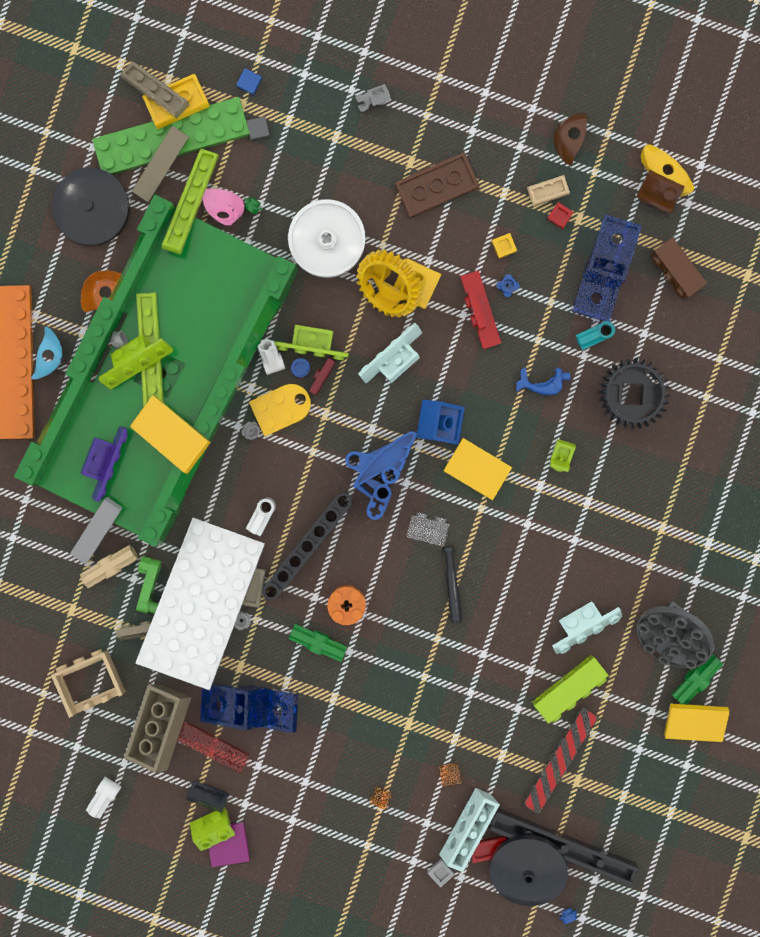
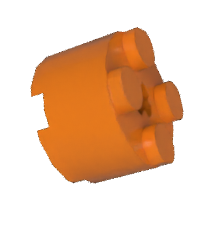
[327,585,366,625]

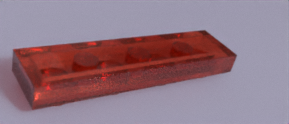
[177,720,250,773]

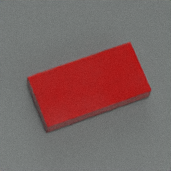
[471,836,507,863]

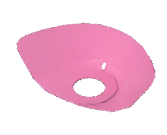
[202,189,244,225]

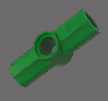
[288,623,348,662]
[671,654,724,705]

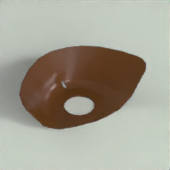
[553,113,587,165]

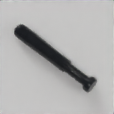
[443,546,462,623]

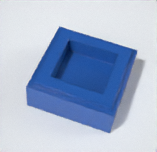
[236,68,262,96]

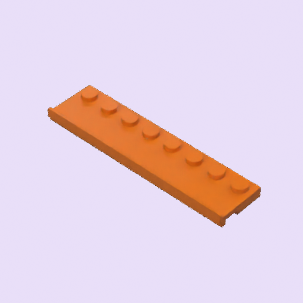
[0,285,35,439]

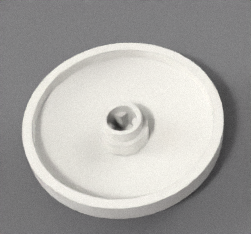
[288,200,365,278]

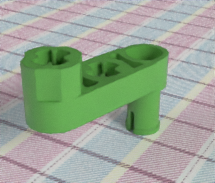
[136,556,162,614]

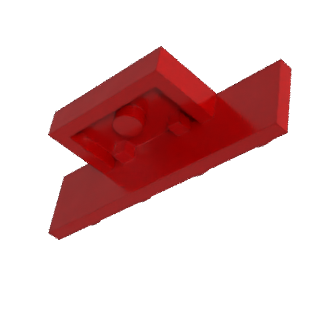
[460,270,501,349]

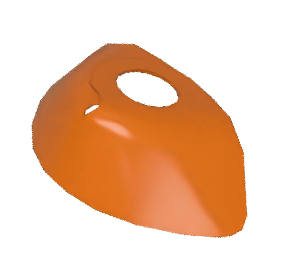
[81,270,121,312]

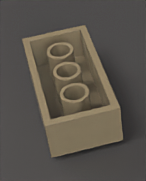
[124,683,192,773]

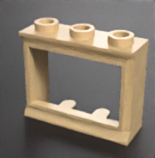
[51,649,126,718]

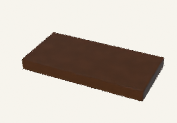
[394,152,480,218]

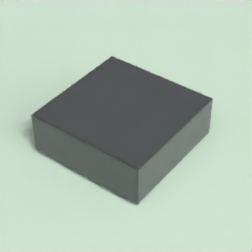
[247,117,270,141]

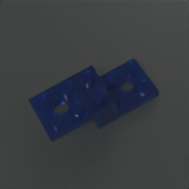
[572,214,642,322]
[200,683,299,733]

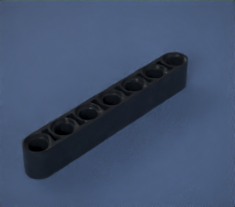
[262,493,352,601]

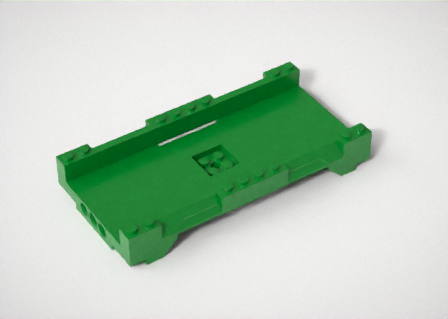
[14,194,298,547]

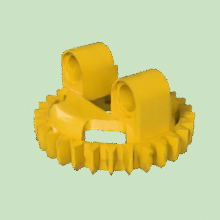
[356,250,426,317]

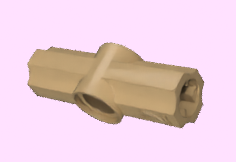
[80,545,139,588]

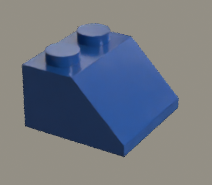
[416,400,465,445]

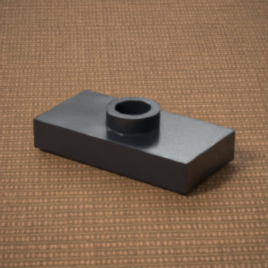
[186,780,229,813]

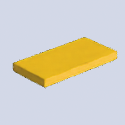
[130,395,211,474]

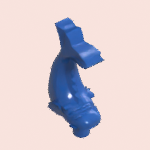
[516,368,570,395]

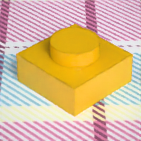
[491,233,517,259]

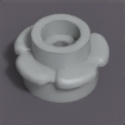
[110,331,128,349]
[241,421,260,440]
[234,611,251,630]

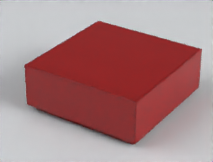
[547,202,574,230]

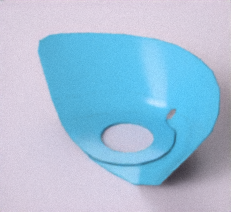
[31,326,63,379]

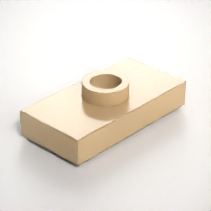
[527,175,570,207]

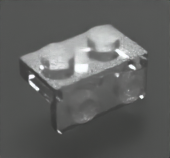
[406,512,450,546]

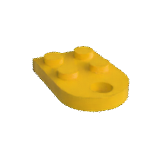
[249,384,311,437]

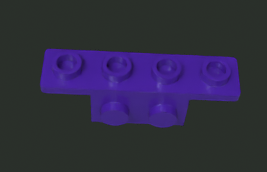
[80,426,128,502]

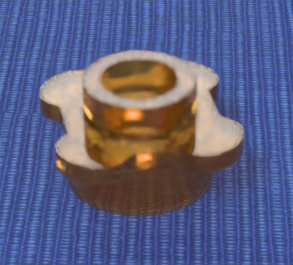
[370,787,392,809]

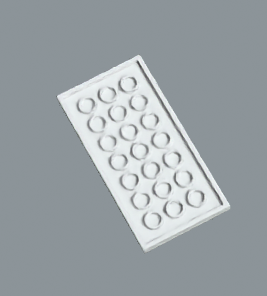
[136,518,265,690]

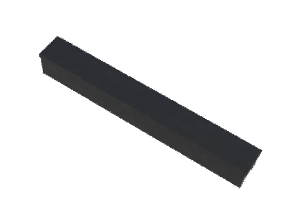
[489,808,639,886]

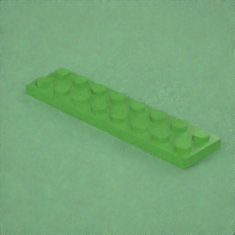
[92,97,250,175]

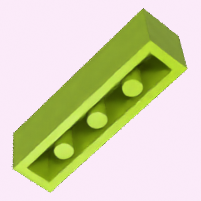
[532,655,609,724]

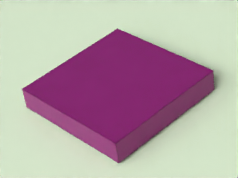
[209,822,250,867]

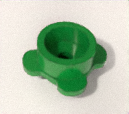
[244,197,263,214]

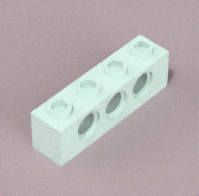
[439,788,500,872]

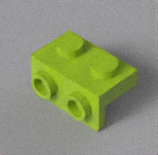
[190,807,235,851]

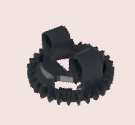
[597,358,671,430]

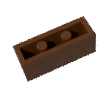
[650,237,707,300]

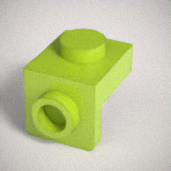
[550,439,576,472]

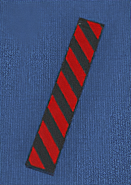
[522,706,599,815]

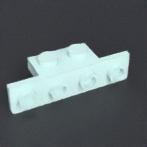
[358,323,422,383]
[552,602,622,654]

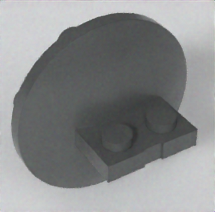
[636,601,714,669]

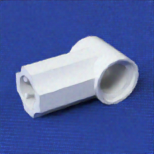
[258,339,285,375]
[246,498,276,536]
[86,777,122,819]

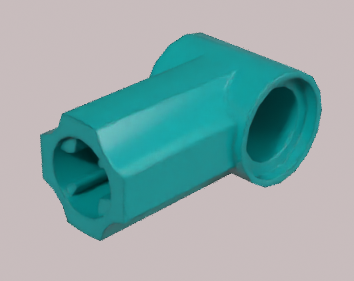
[575,321,615,351]

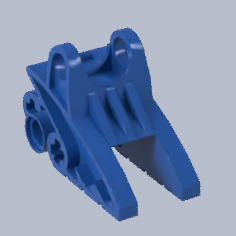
[345,431,417,520]

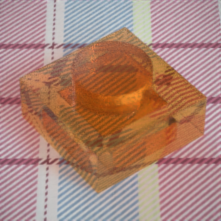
[439,763,461,787]

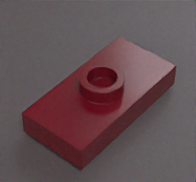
[309,358,335,396]

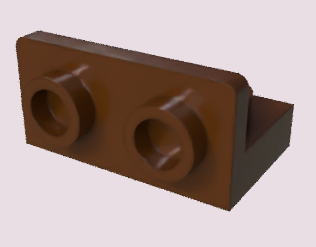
[636,170,685,214]

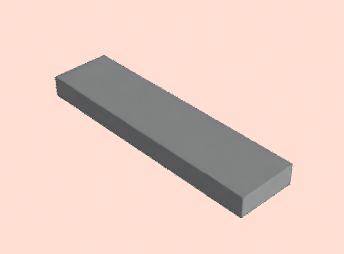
[70,497,123,565]

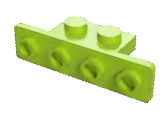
[274,325,349,360]
[99,335,173,389]

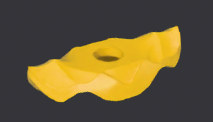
[641,144,694,196]

